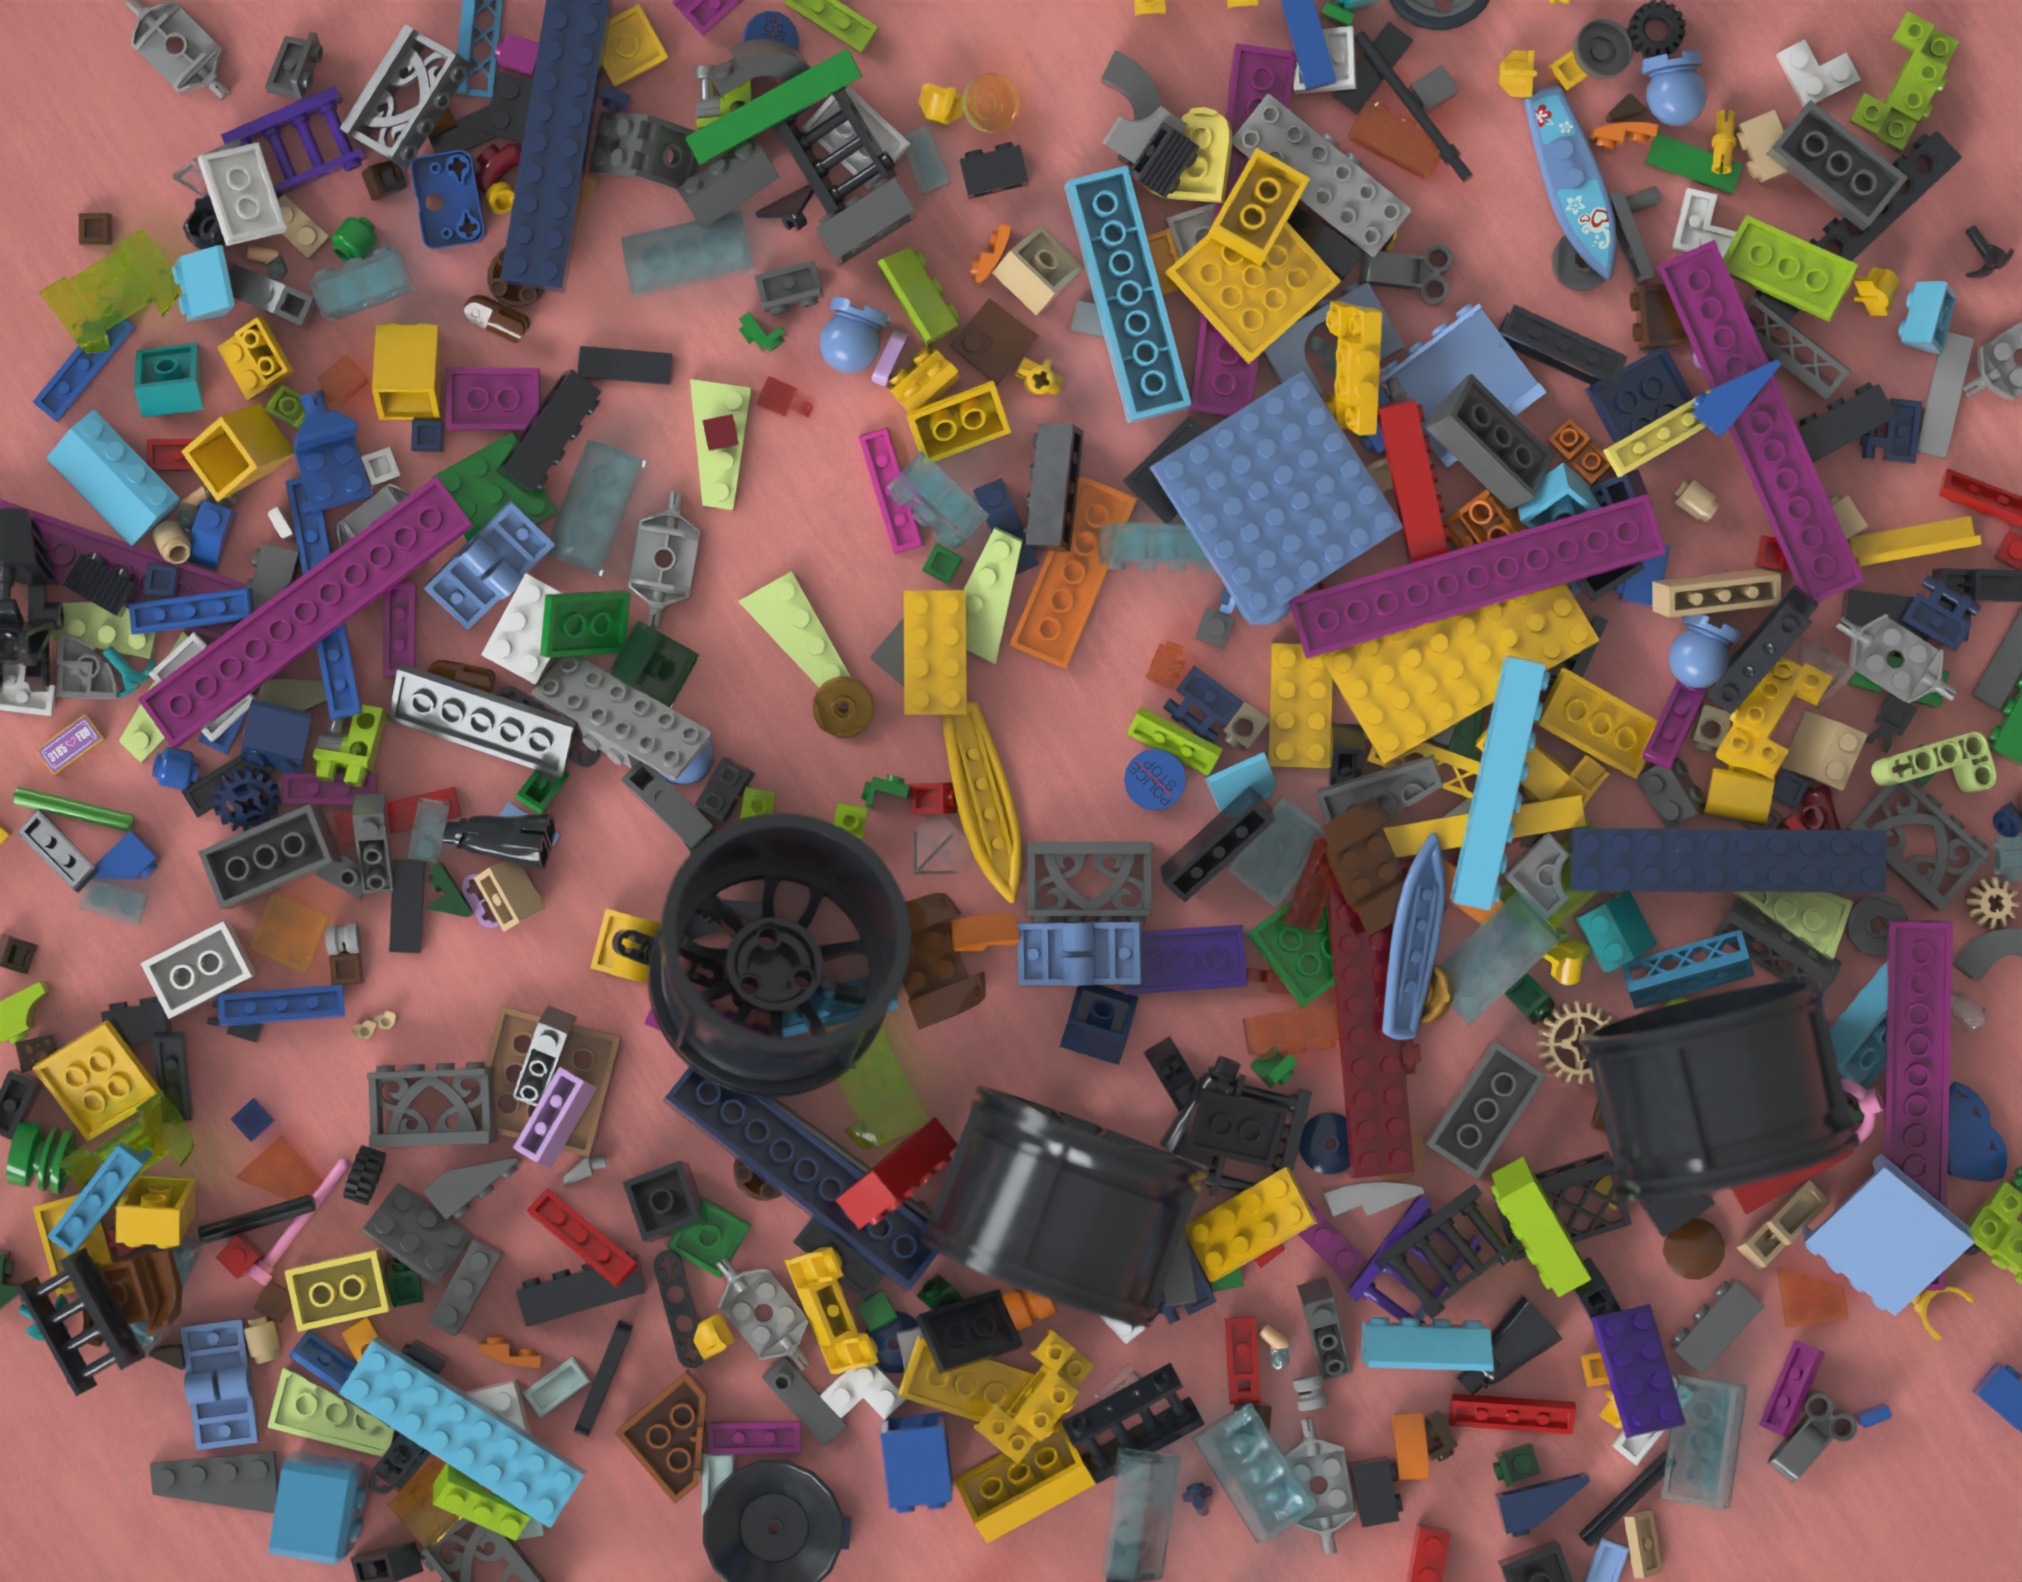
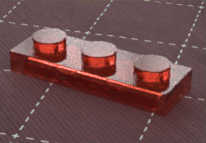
[1284,835,1336,932]

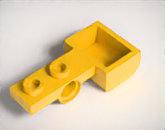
[1704,697,1775,826]

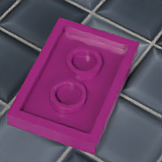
[446,368,540,431]

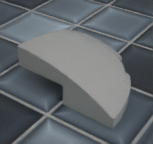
[56,634,117,700]

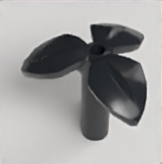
[1965,225,2014,278]

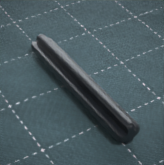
[198,1195,316,1244]
[1579,1451,1677,1546]

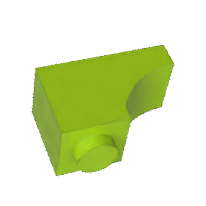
[0,981,51,1045]

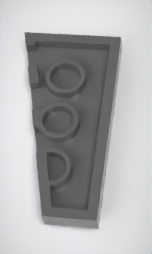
[1316,755,1444,822]
[150,1451,278,1513]

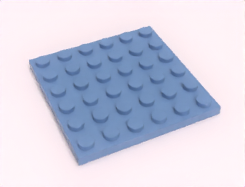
[1150,370,1403,625]

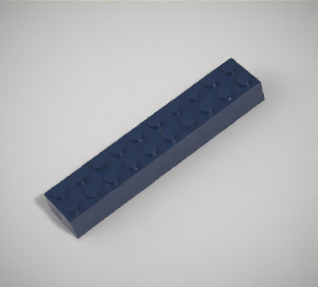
[501,0,613,293]
[1569,828,1886,893]
[662,1067,938,1292]

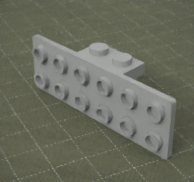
[1232,94,1411,257]
[531,656,712,780]

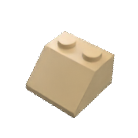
[992,225,1084,315]
[1780,711,1868,792]

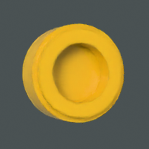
[485,182,515,214]

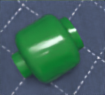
[331,216,378,263]

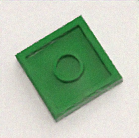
[667,1194,752,1279]

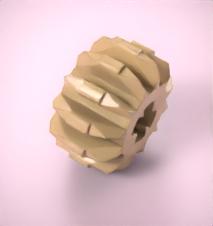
[1966,877,2020,930]

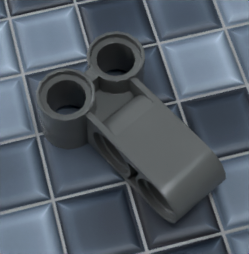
[1359,244,1453,306]
[1768,1390,1857,1483]

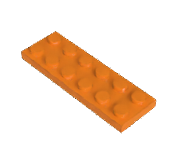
[1009,475,1137,670]

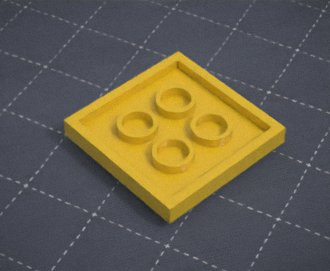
[32,1020,163,1142]

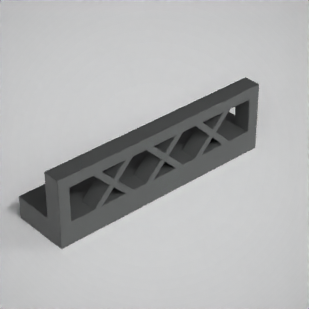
[1744,295,1851,400]
[1713,896,1842,994]

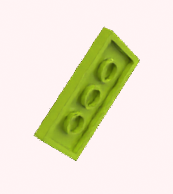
[1723,215,1859,322]

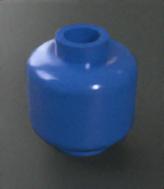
[152,747,200,790]

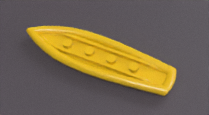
[941,701,1022,904]

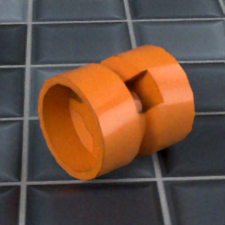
[1002,1288,1058,1331]

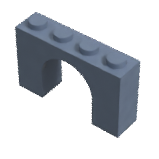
[1262,282,1405,396]

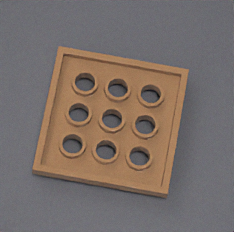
[473,1006,622,1157]

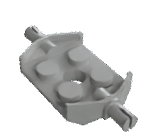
[125,0,230,100]
[1963,322,2022,401]
[336,483,412,547]
[628,492,702,628]
[1835,614,1958,704]
[716,1256,811,1371]
[1282,1417,1356,1555]

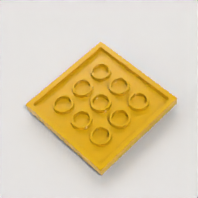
[1166,221,1341,364]

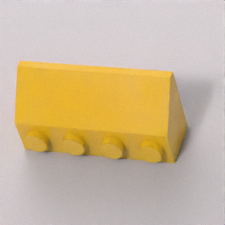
[954,1421,1096,1543]

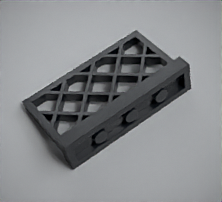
[1490,1151,1632,1261]

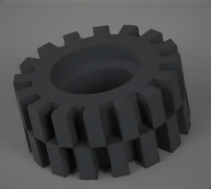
[1627,0,1686,58]
[343,1145,386,1206]

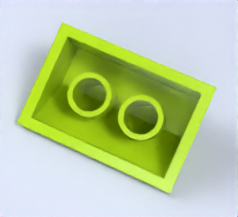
[878,247,961,348]

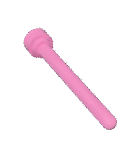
[246,1159,349,1286]

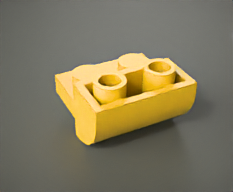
[217,317,295,401]
[886,347,961,412]
[590,909,660,984]

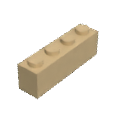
[1652,568,1781,618]

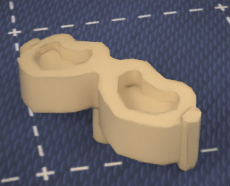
[351,1009,397,1039]

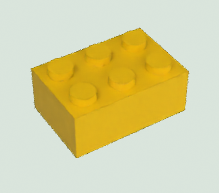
[1207,148,1311,266]
[116,1175,196,1249]

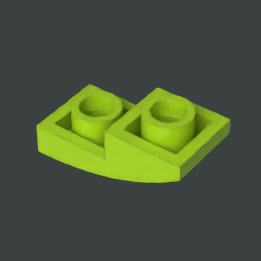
[265,383,315,429]

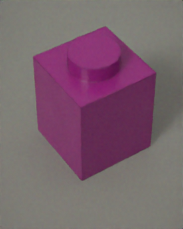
[494,33,539,78]

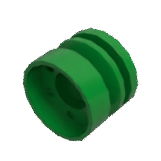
[6,1120,76,1194]

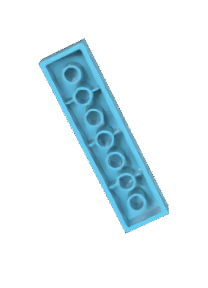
[1064,165,1192,424]
[1450,655,1550,911]
[339,1337,587,1528]

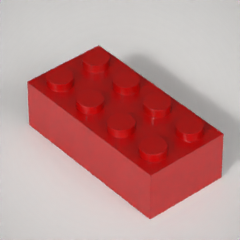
[836,1117,958,1229]

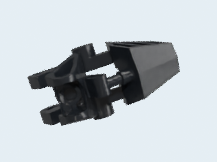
[0,508,65,693]

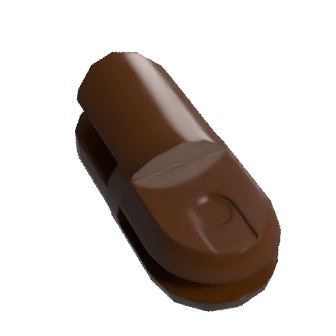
[463,294,531,343]
[427,660,496,693]

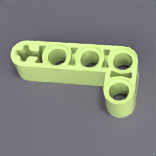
[1871,732,1997,793]

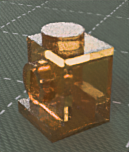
[1145,641,1185,690]

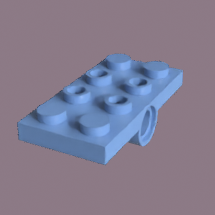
[423,500,556,630]
[1017,922,1142,986]
[180,1318,260,1451]

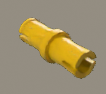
[1711,109,1737,174]

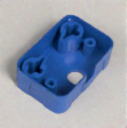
[410,150,487,249]

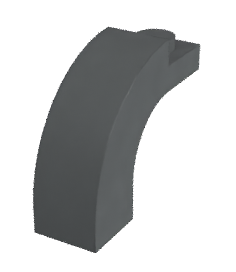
[707,39,811,97]
[1101,50,1160,165]
[1952,928,2022,982]

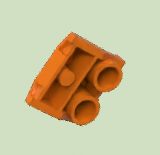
[1442,489,1526,549]

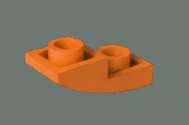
[1589,122,1659,149]
[971,224,1012,286]
[1548,418,1612,486]
[949,913,1020,951]
[478,1336,543,1368]
[1391,1412,1429,1482]

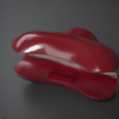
[476,143,522,193]
[1801,784,1842,830]

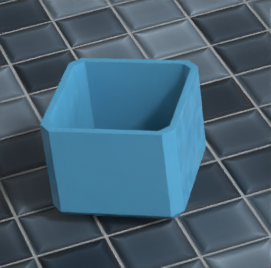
[268,1451,369,1565]

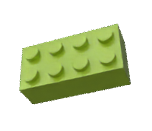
[1491,1156,1591,1297]

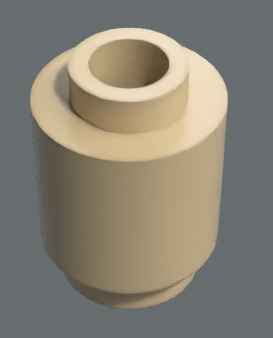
[1674,478,1721,522]
[153,521,191,564]
[243,1316,281,1364]

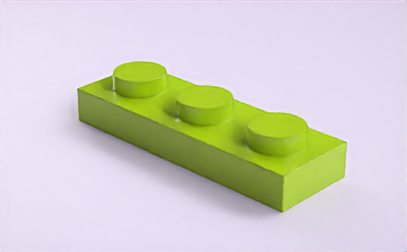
[784,0,878,55]
[1126,706,1223,776]

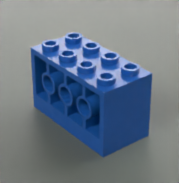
[880,1411,954,1513]

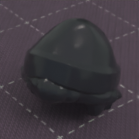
[182,195,226,250]

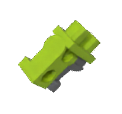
[693,65,752,142]
[313,704,388,787]

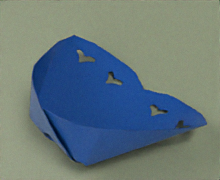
[1947,1082,2008,1182]

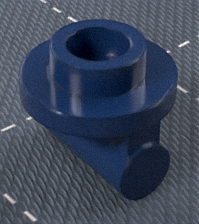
[1993,801,2022,838]
[1182,1483,1213,1516]

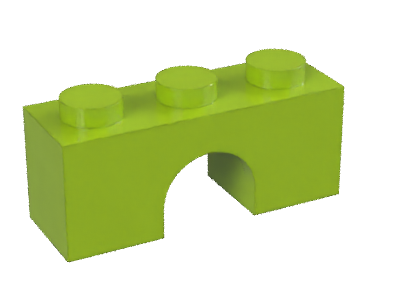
[433,1463,531,1541]

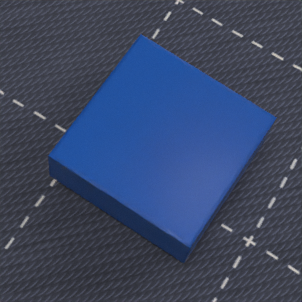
[1854,1403,1892,1428]

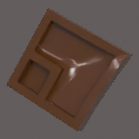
[949,298,1039,386]

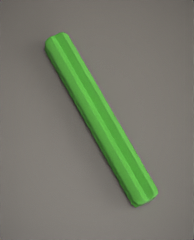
[13,787,134,832]

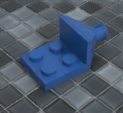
[292,390,372,513]

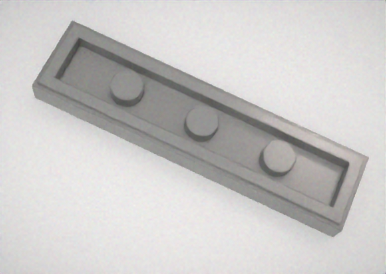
[1917,332,1975,459]

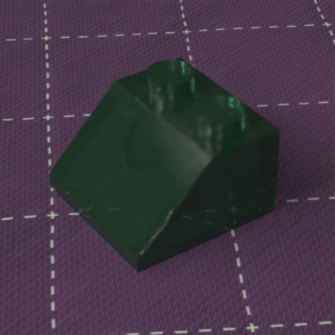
[609,621,700,708]

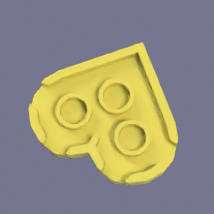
[1143,107,1233,203]

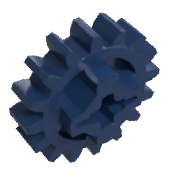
[212,766,281,832]

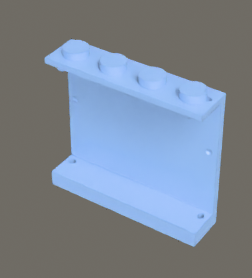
[1380,303,1546,468]
[1802,1153,1975,1316]

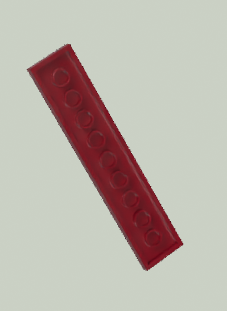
[1324,868,1415,1178]

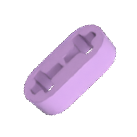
[871,328,910,387]
[462,874,500,928]

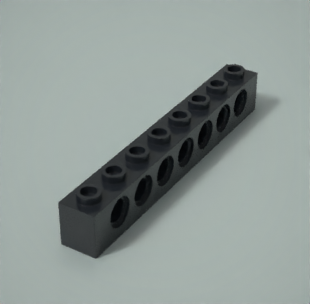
[1754,131,1962,330]

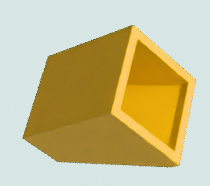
[372,323,441,420]
[181,403,294,502]

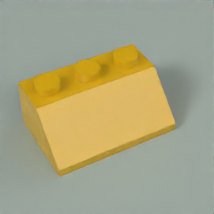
[906,381,1011,465]

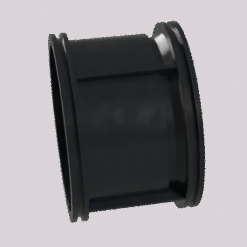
[647,813,911,1098]
[1578,979,1860,1201]
[920,1085,1209,1328]

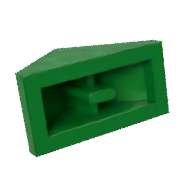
[515,769,570,814]

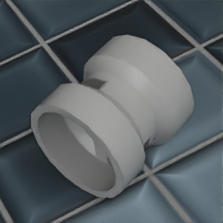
[325,922,361,956]
[1292,1373,1329,1411]

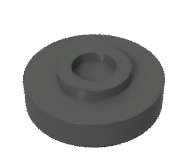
[1573,19,1633,79]

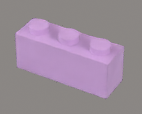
[513,1067,598,1168]

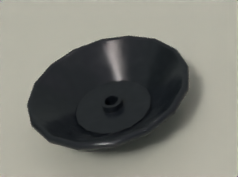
[703,1460,843,1582]

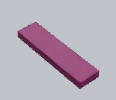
[858,427,924,555]

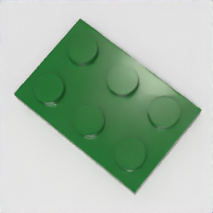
[540,590,631,658]

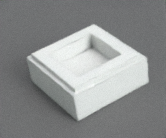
[268,507,296,541]

